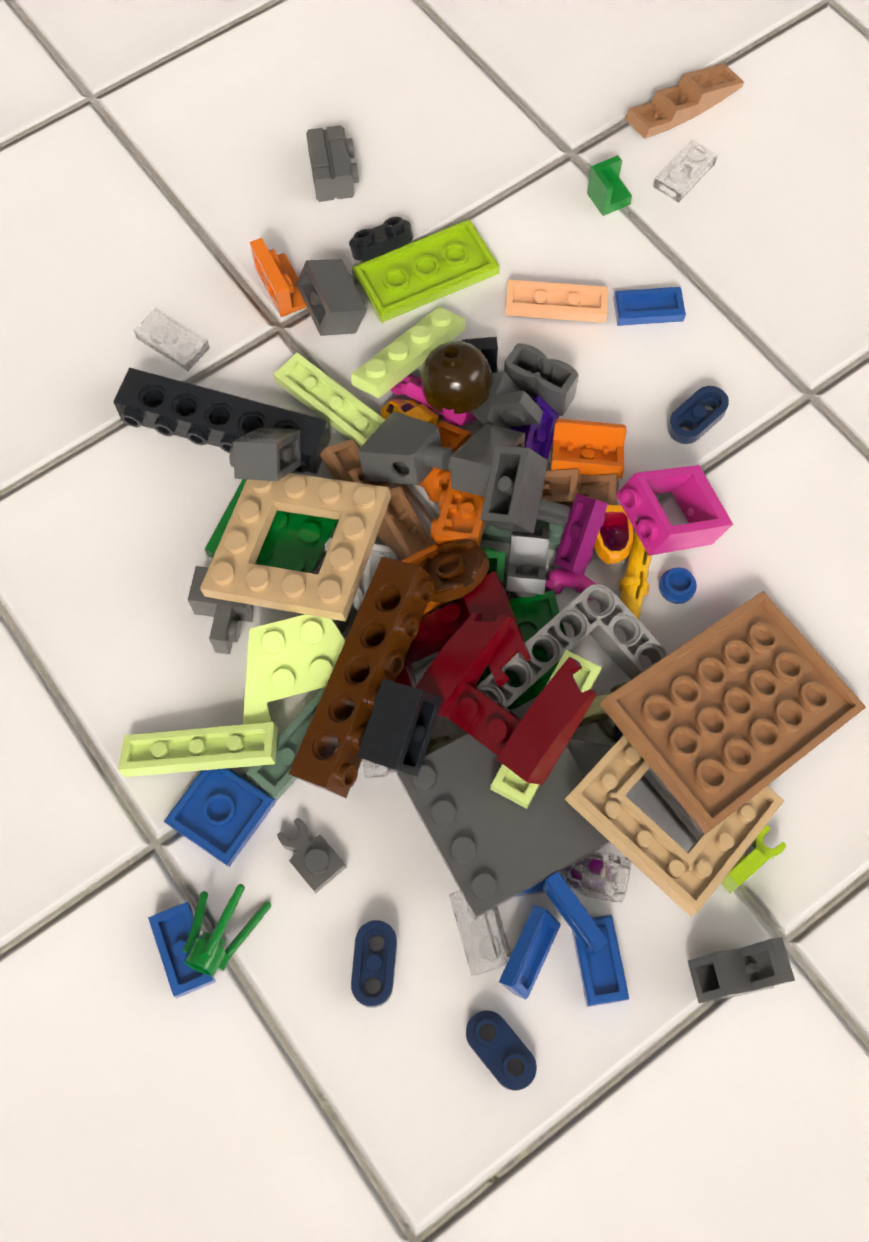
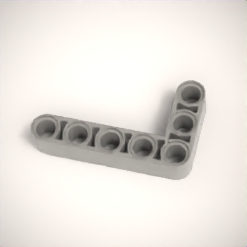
[477,584,668,708]

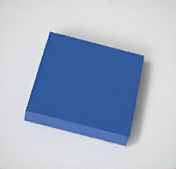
[164,768,276,867]

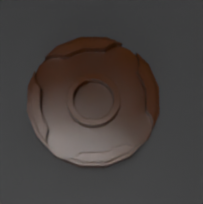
[420,540,489,602]

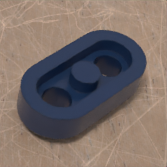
[668,386,729,444]
[351,920,397,1008]
[466,1010,537,1091]

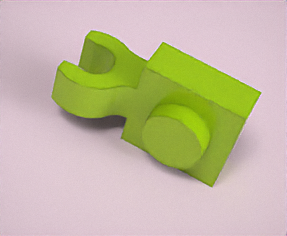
[721,825,786,894]

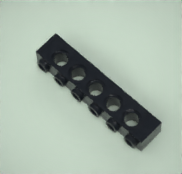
[113,367,331,474]

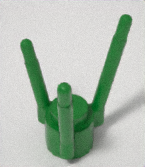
[182,884,271,977]

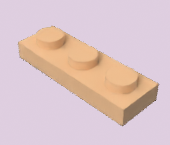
[505,280,608,323]

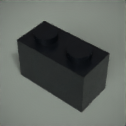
[357,679,443,777]

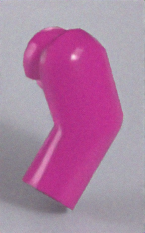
[545,568,596,602]

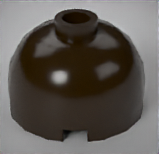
[421,341,492,414]

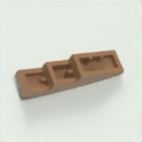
[625,63,744,139]
[320,439,433,560]
[541,469,619,511]

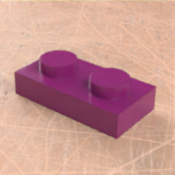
[553,493,608,575]

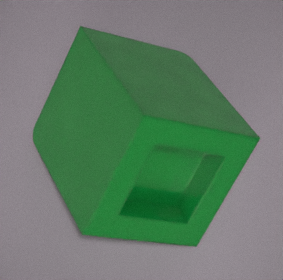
[587,155,632,216]

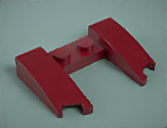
[395,571,531,688]
[415,613,597,785]

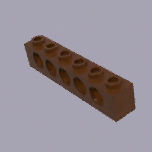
[288,557,437,798]

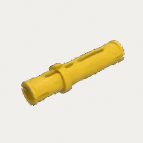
[619,518,652,620]

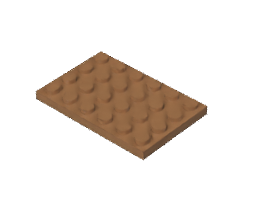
[599,591,866,834]

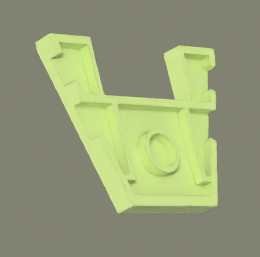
[243,614,368,724]

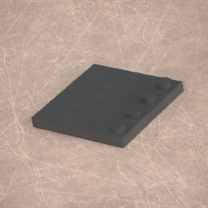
[396,697,611,919]

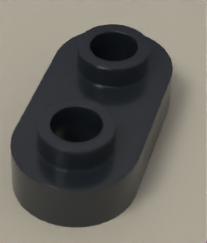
[349,217,413,261]

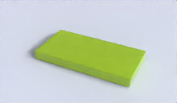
[352,219,500,323]

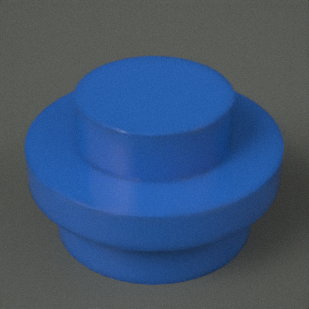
[659,567,697,604]

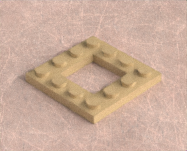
[200,473,391,621]
[565,735,784,917]

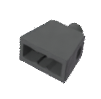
[358,412,453,485]

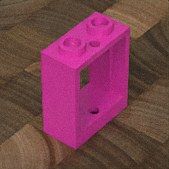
[616,465,733,556]

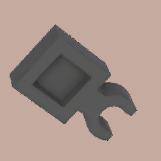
[277,818,347,894]

